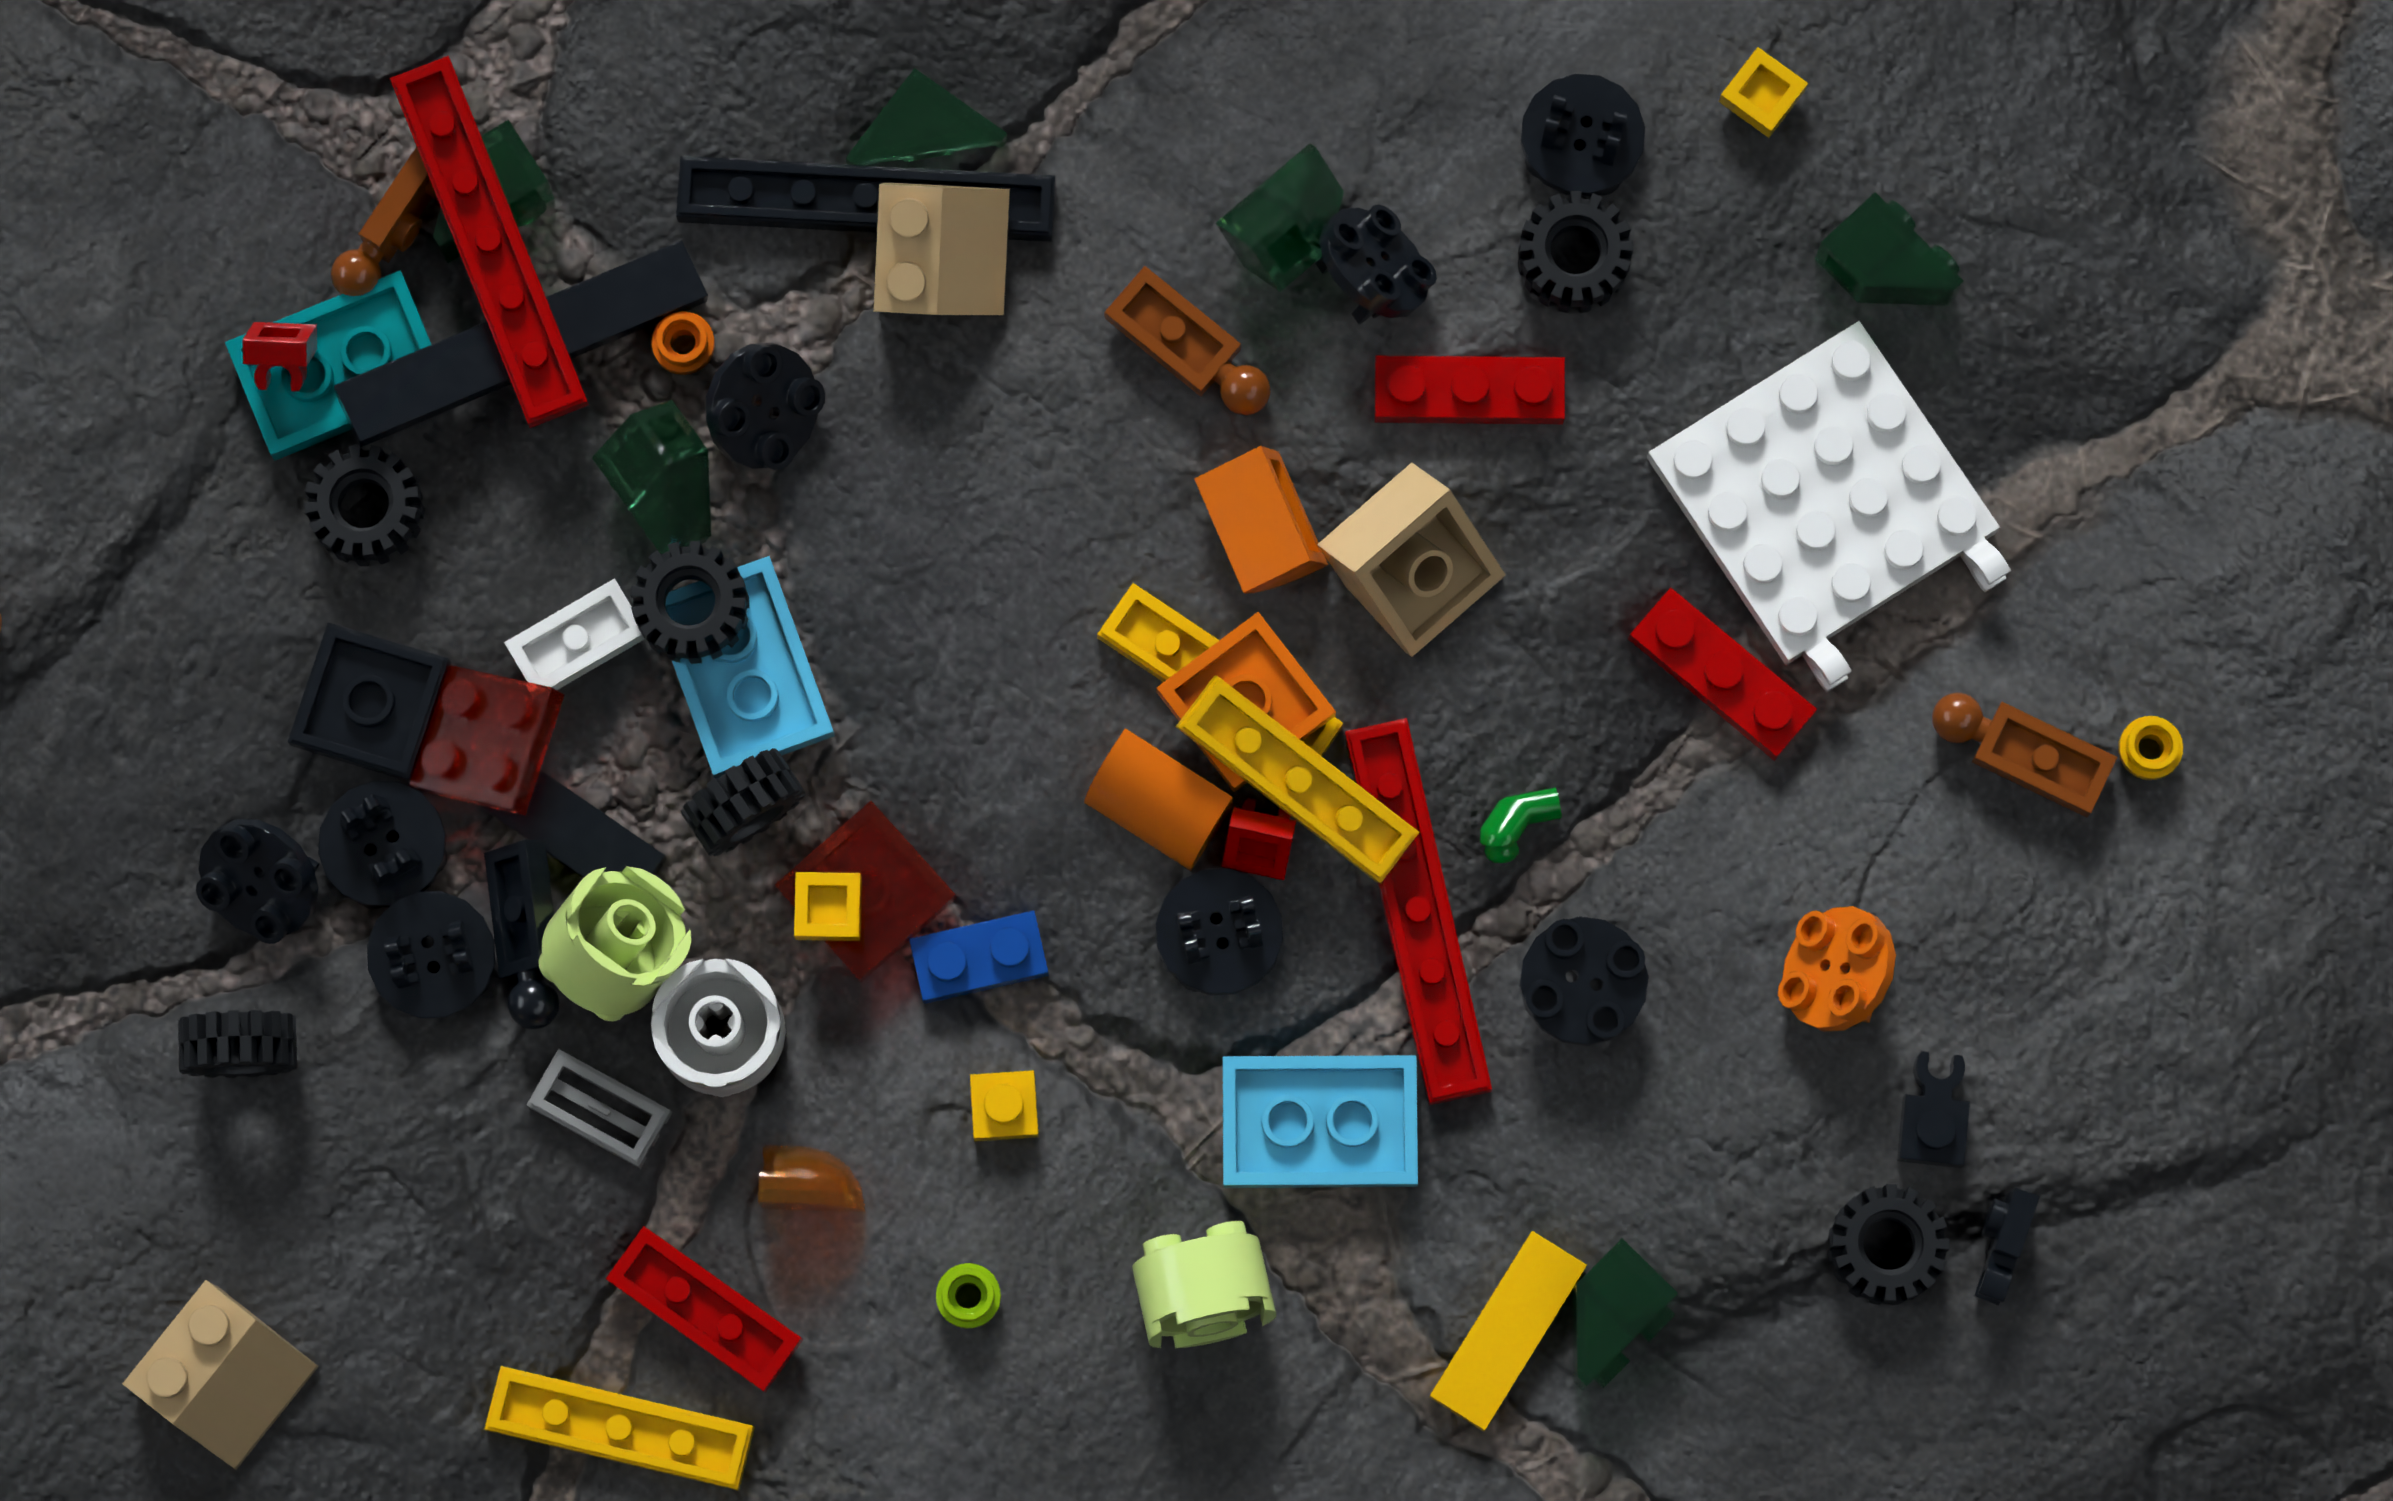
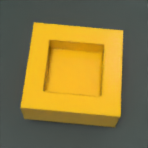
[1719,47,1808,138]
[794,872,862,941]
[970,1070,1039,1141]

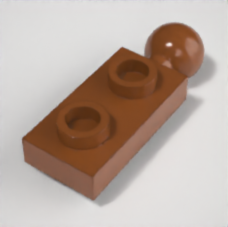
[331,146,438,296]
[1104,266,1271,415]
[1932,692,2118,818]

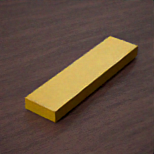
[1097,583,1343,757]
[1176,676,1419,883]
[484,1366,755,1491]

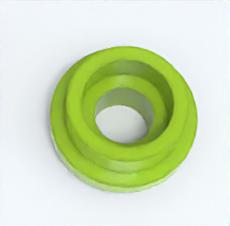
[936,1263,1001,1329]

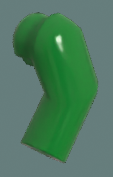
[1480,787,1562,864]

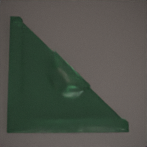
[846,68,1008,165]

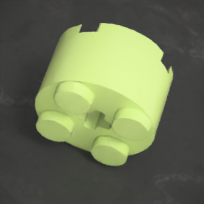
[538,866,691,1022]
[1132,1221,1276,1348]

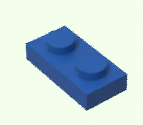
[909,910,1049,1004]

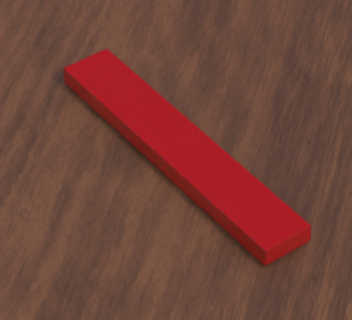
[390,55,589,428]
[1344,718,1492,1105]

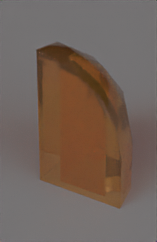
[758,1145,866,1212]

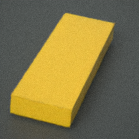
[1429,1231,1587,1432]

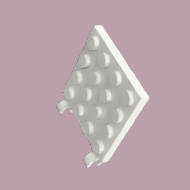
[1647,321,2011,693]

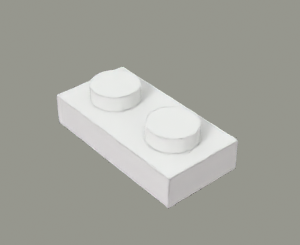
[504,578,646,701]

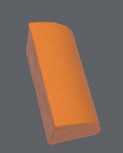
[1194,446,1328,593]
[1084,728,1233,871]

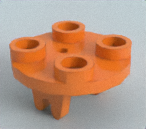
[1778,906,1896,1032]

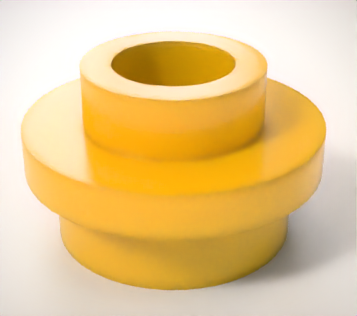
[2118,716,2183,780]

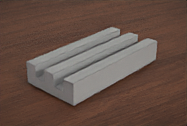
[527,1049,672,1169]

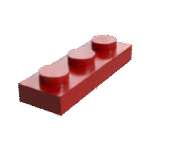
[1374,355,1565,425]
[1628,587,1817,761]
[606,1226,803,1393]

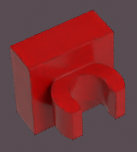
[243,322,317,391]
[1222,798,1296,880]

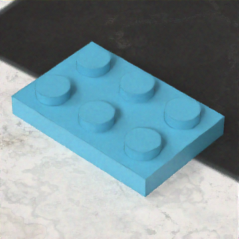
[666,556,835,778]
[1223,1055,1418,1188]

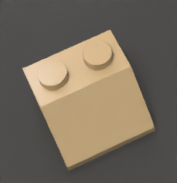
[874,183,1010,315]
[1317,462,1506,657]
[122,1280,319,1470]

